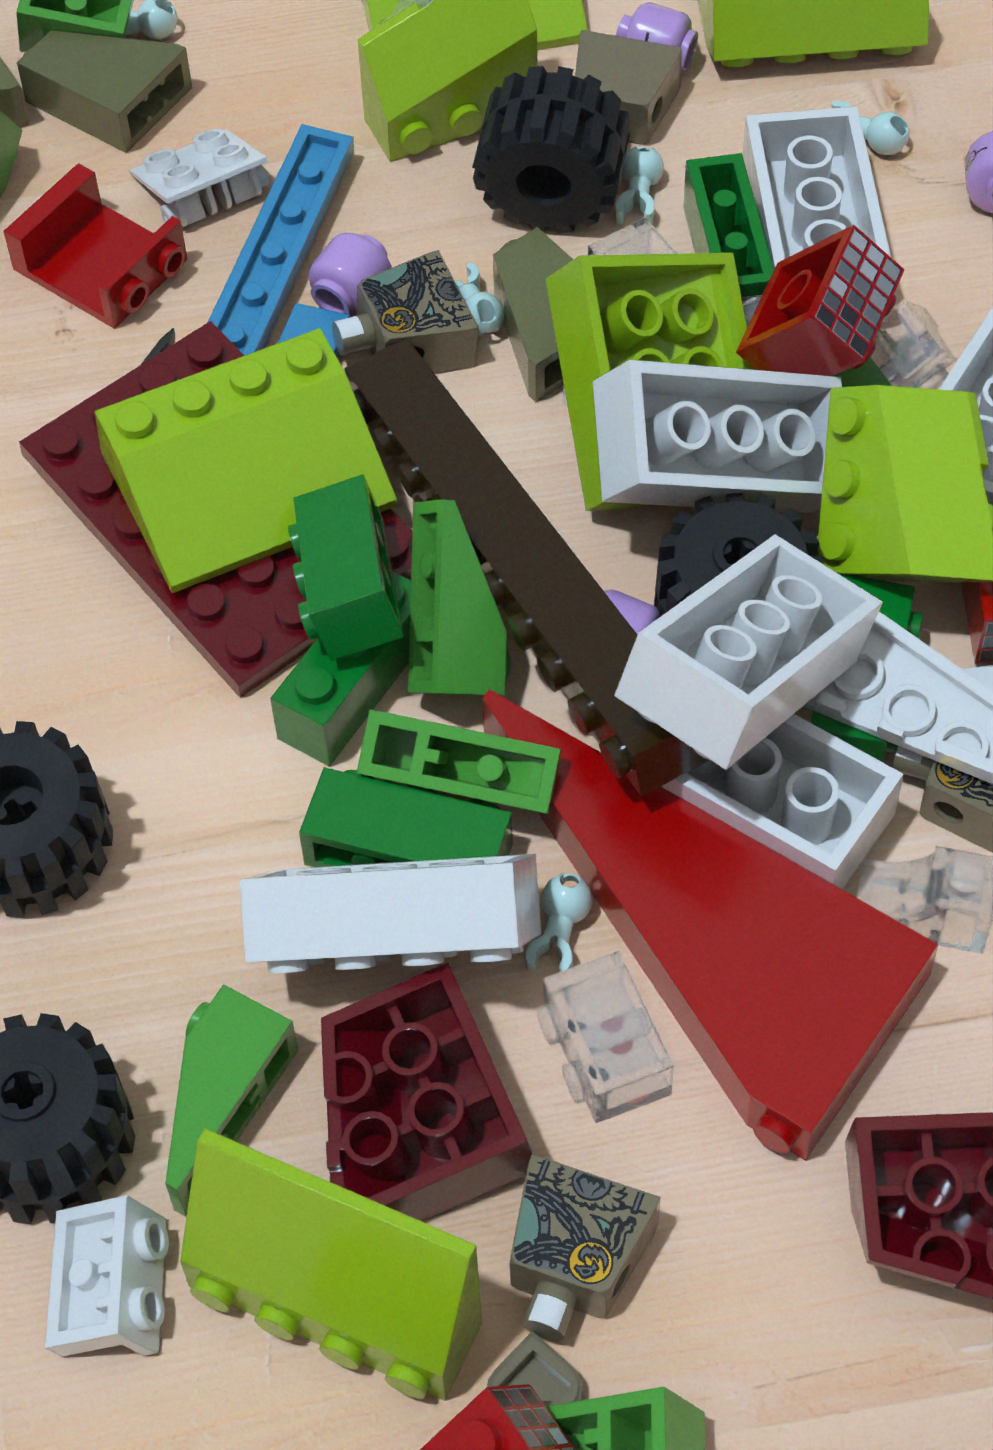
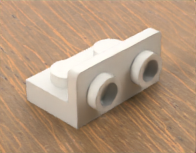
[45,1195,169,1356]

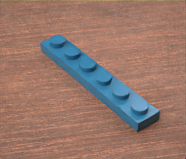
[207,124,354,356]

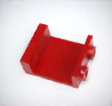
[3,163,187,329]

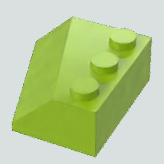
[357,0,538,162]
[817,385,993,582]

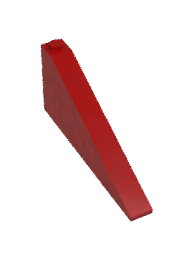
[482,689,939,1161]

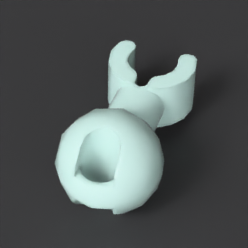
[124,0,178,40]
[831,101,910,156]
[616,146,664,228]
[454,263,505,337]
[526,873,593,980]

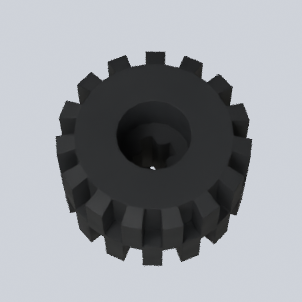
[472,66,630,233]
[654,493,823,616]
[0,721,113,917]
[0,1013,135,1224]

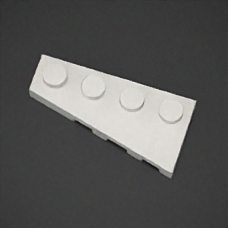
[803,612,993,784]

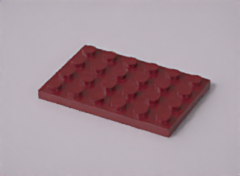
[19,321,413,698]

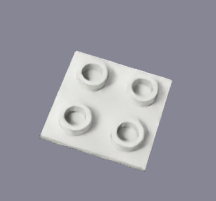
[129,129,269,228]

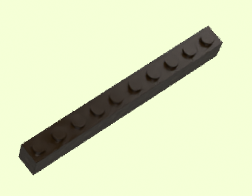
[344,338,709,797]

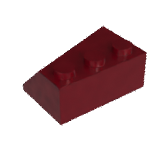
[321,962,533,1221]
[845,1112,993,1299]

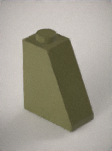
[17,30,192,153]
[493,227,573,402]

